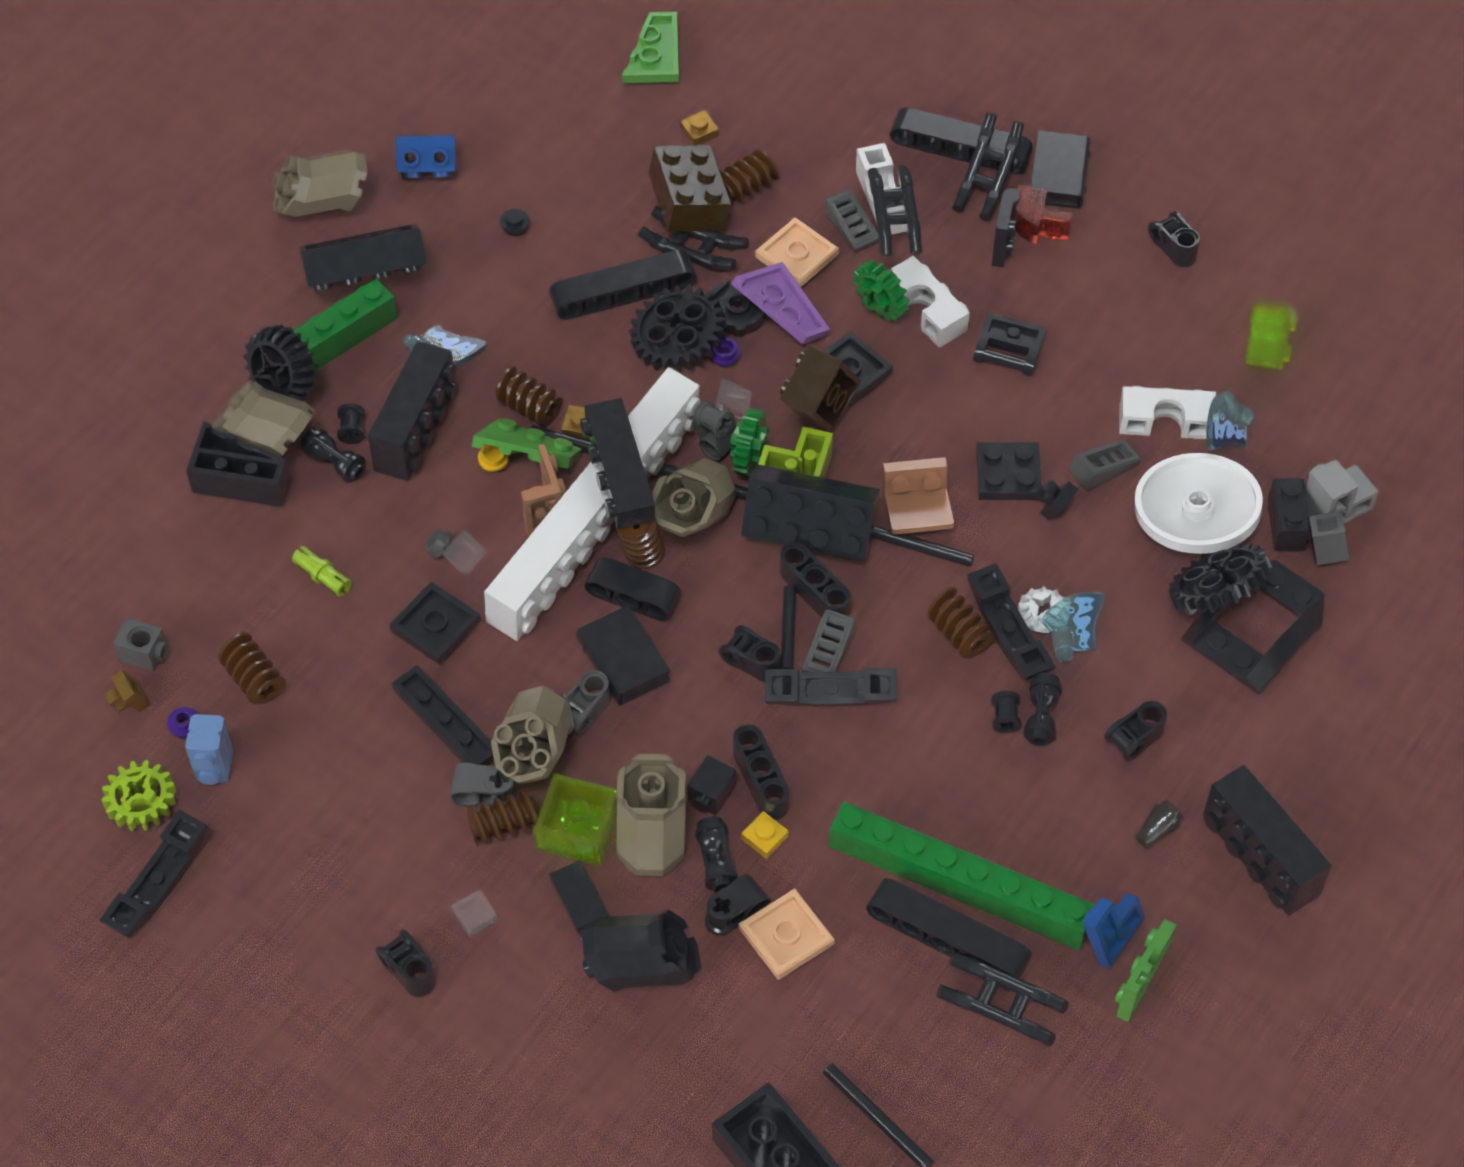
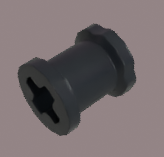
[337,403,365,444]
[991,691,1022,734]

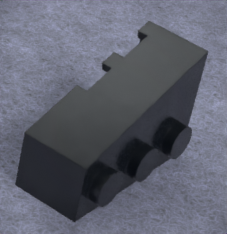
[186,421,291,507]

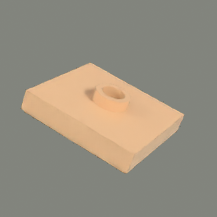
[755,217,839,287]
[739,888,835,980]

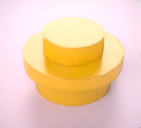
[478,444,509,472]

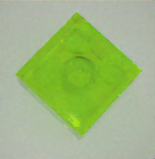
[534,773,617,866]

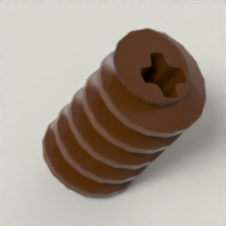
[720,149,780,206]
[495,365,563,427]
[615,518,664,569]
[927,587,995,658]
[218,632,286,704]
[467,790,541,846]

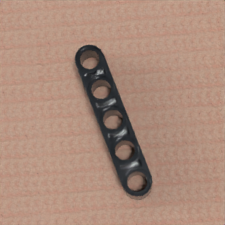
[889,107,1033,174]
[549,250,697,320]
[866,878,1032,978]

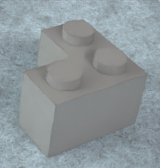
[1305,459,1379,523]

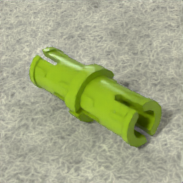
[292,545,352,597]

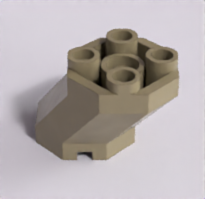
[272,150,367,217]
[212,380,315,457]
[652,458,737,537]
[491,686,575,784]
[616,754,686,876]

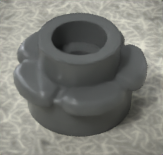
[425,529,454,558]

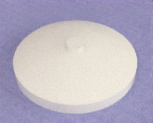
[1135,453,1263,554]

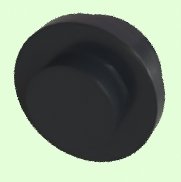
[500,209,530,237]

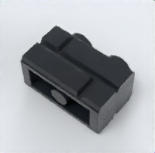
[1268,478,1311,552]

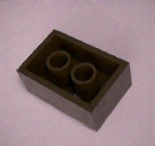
[648,145,731,232]
[779,344,861,433]

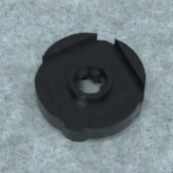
[711,280,767,337]

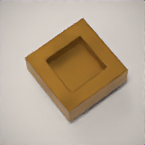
[680,110,719,146]
[561,405,590,441]

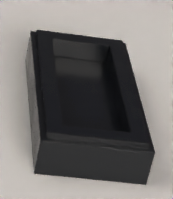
[549,860,609,934]

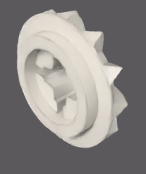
[1018,586,1069,633]

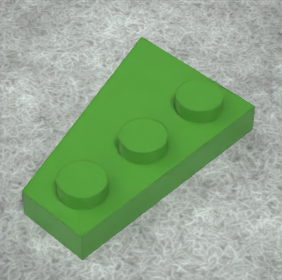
[622,12,679,83]
[471,418,582,469]
[1115,919,1177,1023]

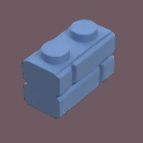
[185,714,234,785]

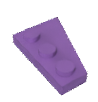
[732,262,830,344]

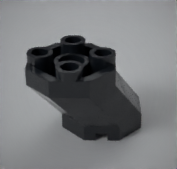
[580,909,701,992]

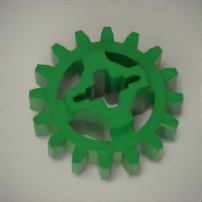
[852,260,910,322]
[730,408,769,477]

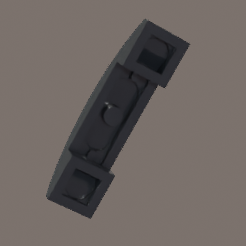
[967,563,1055,680]
[765,668,897,706]
[100,809,208,938]

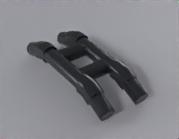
[952,112,1025,221]
[868,165,922,256]
[637,205,749,271]
[936,952,1069,1046]

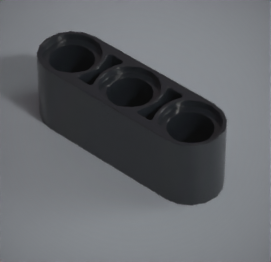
[780,542,851,618]
[584,557,682,621]
[733,724,789,820]

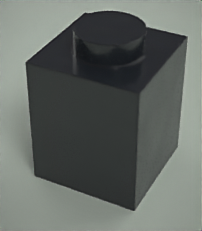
[687,755,736,816]

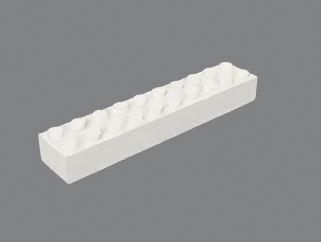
[484,367,701,641]

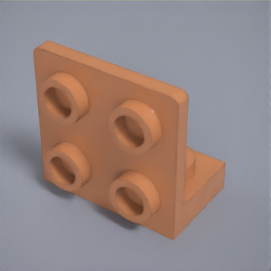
[521,444,566,537]
[883,457,954,534]

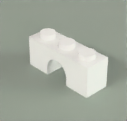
[856,143,907,235]
[888,256,969,348]
[1119,386,1216,440]

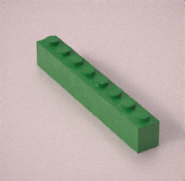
[828,801,1095,951]

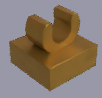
[104,669,150,712]

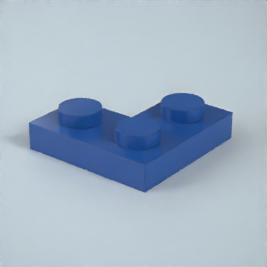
[1083,893,1145,969]

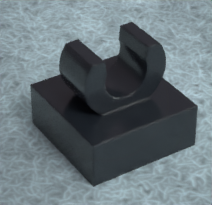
[1035,479,1078,521]

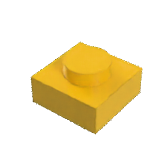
[741,811,789,859]

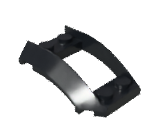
[1181,560,1325,695]

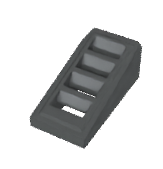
[824,189,879,253]
[1070,439,1142,490]
[801,609,855,672]

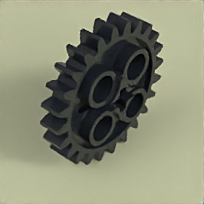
[629,285,728,373]
[1168,543,1272,615]

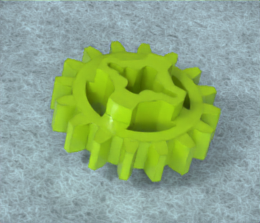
[101,760,177,831]

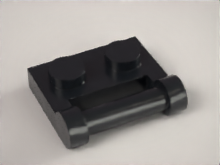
[991,188,1020,268]
[973,313,1047,376]

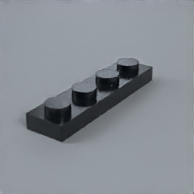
[391,665,494,766]

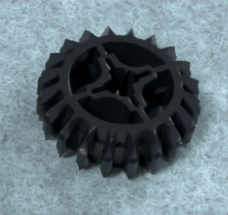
[243,325,319,401]

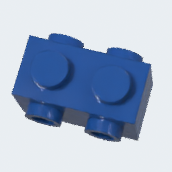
[395,134,457,178]

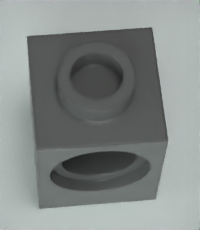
[1310,511,1350,565]
[113,618,168,671]

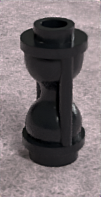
[300,427,366,483]
[1023,673,1062,746]
[695,816,738,893]

